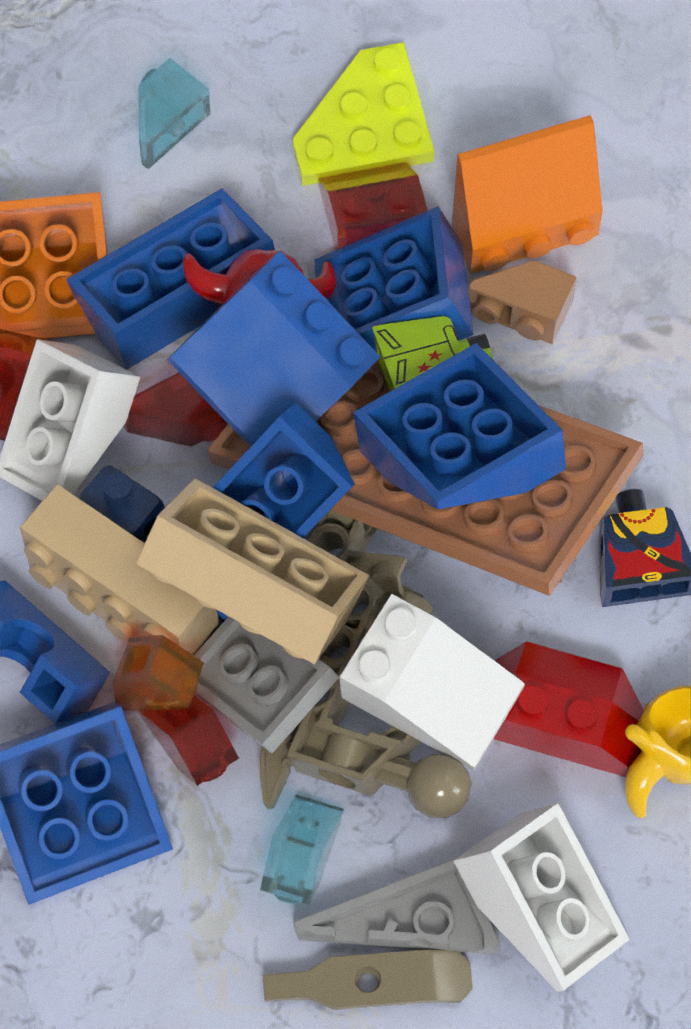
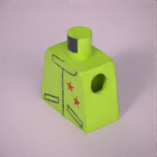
[372,316,492,392]

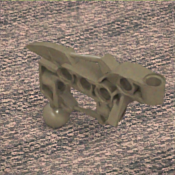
[260,510,471,819]

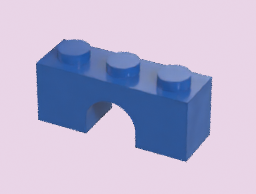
[0,580,111,724]

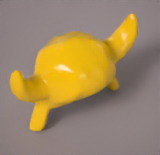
[625,685,691,818]

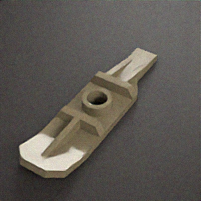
[263,950,473,1010]

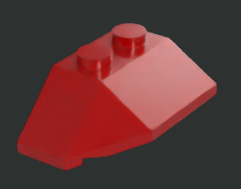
[493,641,644,777]

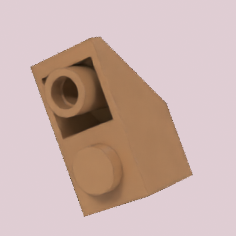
[468,260,577,344]

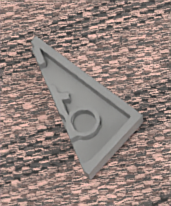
[294,859,501,954]

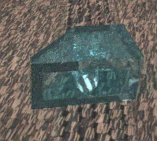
[138,58,211,169]
[260,794,344,905]

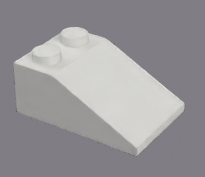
[0,339,140,501]
[339,594,525,770]
[453,803,630,992]

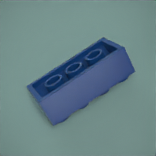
[66,188,275,370]
[213,403,355,619]

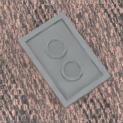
[175,617,339,754]

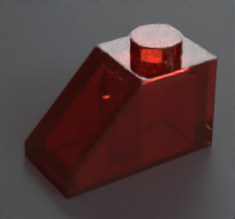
[123,372,228,447]
[136,682,239,786]

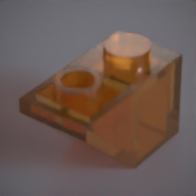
[113,635,204,711]

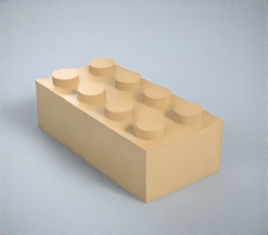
[136,478,370,664]
[20,484,219,672]

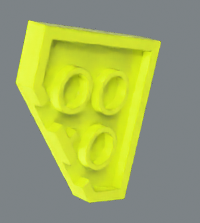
[293,42,435,186]

